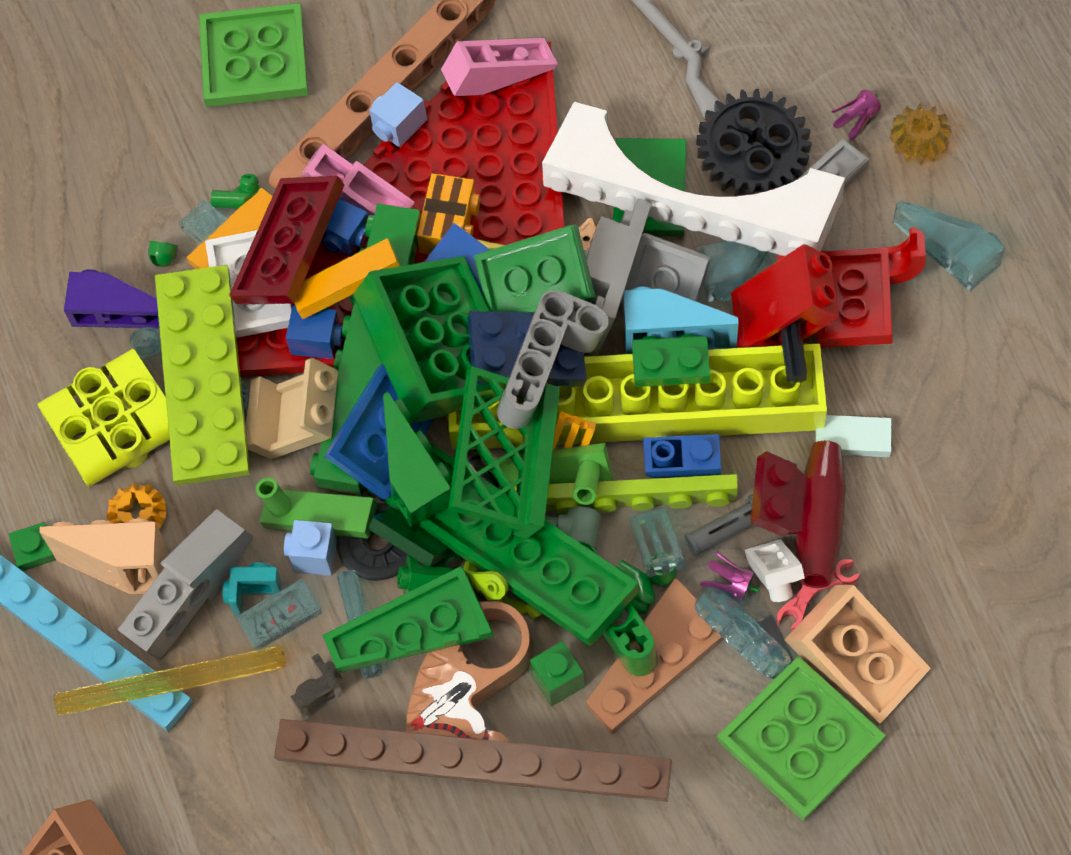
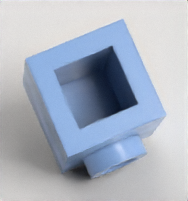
[369,82,427,147]
[284,520,337,576]

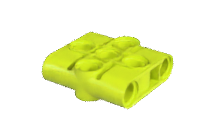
[37,348,170,488]

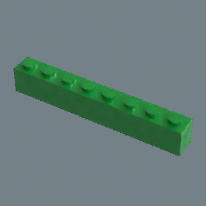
[310,203,421,496]

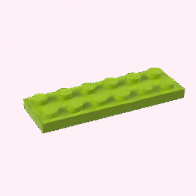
[155,265,250,486]

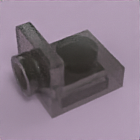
[290,653,343,721]

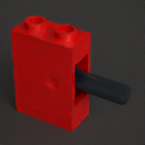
[731,244,839,384]

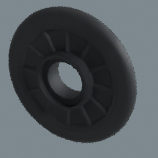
[337,503,408,581]

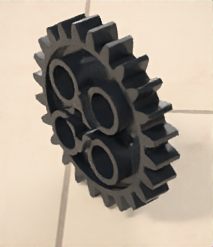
[696,89,812,197]

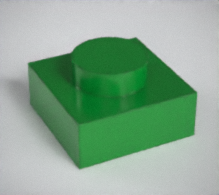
[8,522,56,571]

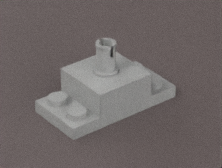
[584,198,652,356]

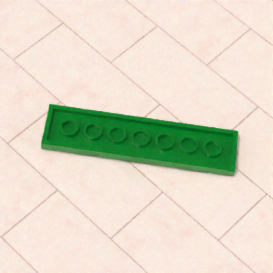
[364,441,641,646]

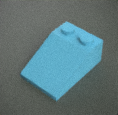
[623,286,738,354]

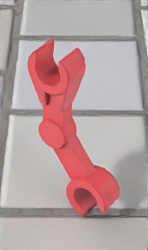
[777,559,860,633]

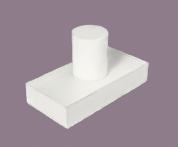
[745,539,805,602]

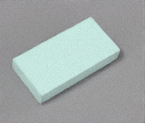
[815,415,891,457]

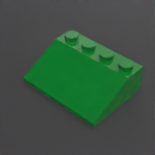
[353,256,505,423]

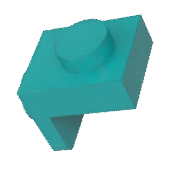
[223,563,282,615]

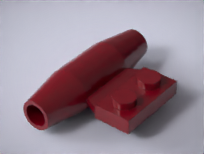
[750,440,846,588]

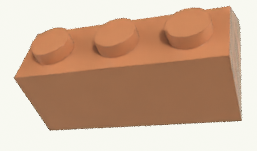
[21,799,127,855]

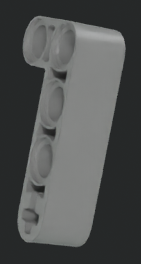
[497,290,609,429]

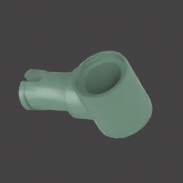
[545,507,601,550]

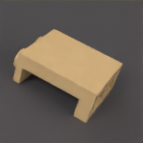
[246,358,338,460]

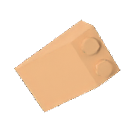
[784,585,931,725]

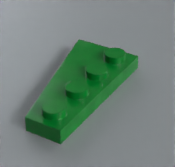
[322,566,495,673]

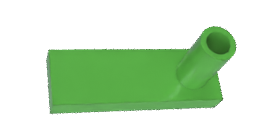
[496,443,614,505]
[256,477,377,539]

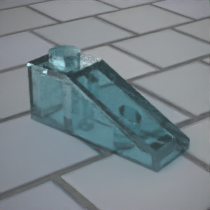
[892,200,1005,291]

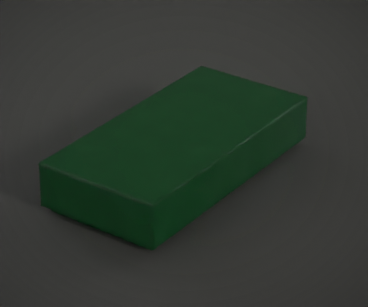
[369,507,451,567]

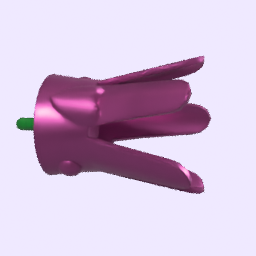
[831,90,881,140]
[700,550,760,600]

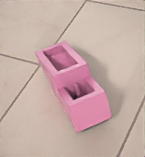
[299,144,415,216]

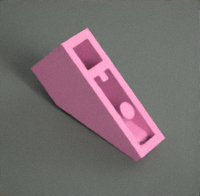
[441,38,558,96]

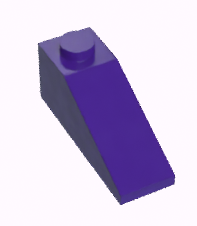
[64,269,160,329]

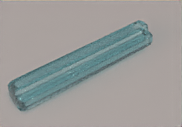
[337,570,383,679]

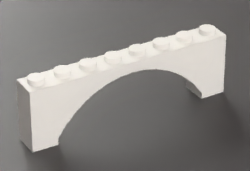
[542,102,845,256]

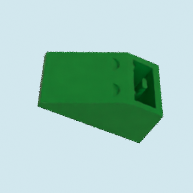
[383,392,452,528]

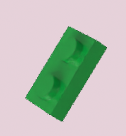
[632,334,710,387]

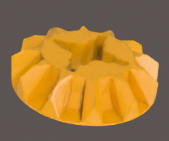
[106,482,167,529]

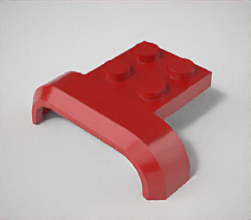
[777,227,926,348]

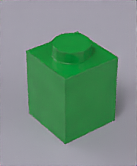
[529,641,584,707]

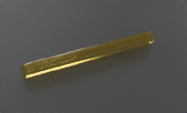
[53,646,286,716]

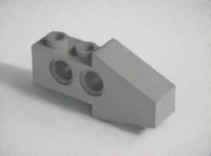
[118,509,253,660]

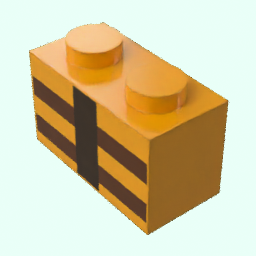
[417,173,480,254]

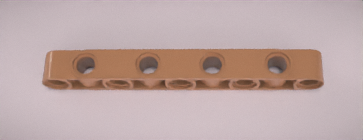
[269,0,496,189]

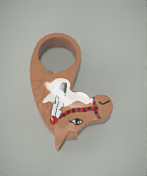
[406,601,533,742]

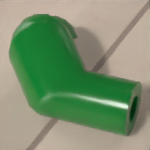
[210,174,261,209]
[616,560,655,613]

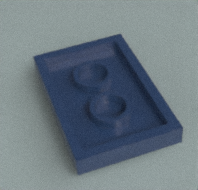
[467,311,587,387]

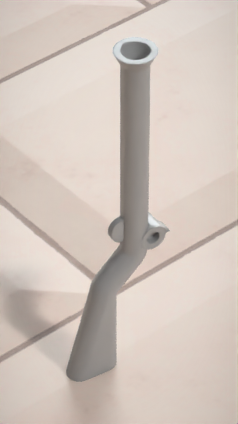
[631,0,721,122]

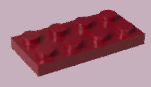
[229,176,345,304]

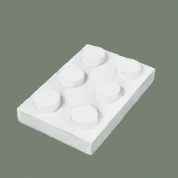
[205,230,292,338]

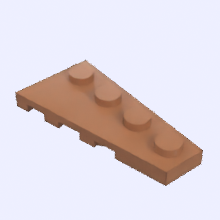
[586,578,728,735]

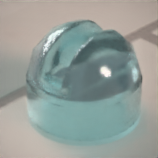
[130,327,161,359]

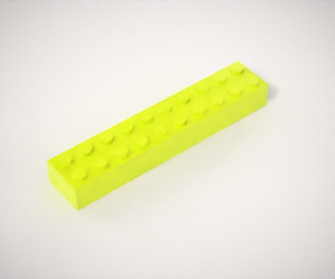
[449,344,827,451]

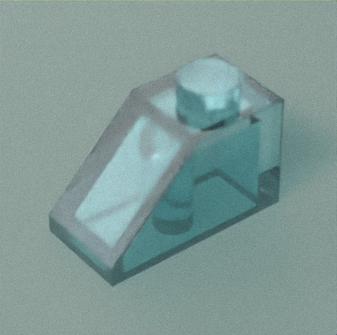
[697,241,767,302]

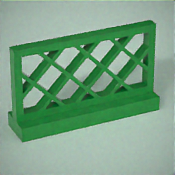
[448,366,560,539]

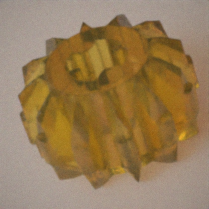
[890,102,951,166]

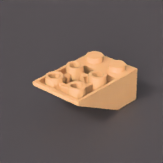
[40,518,169,594]

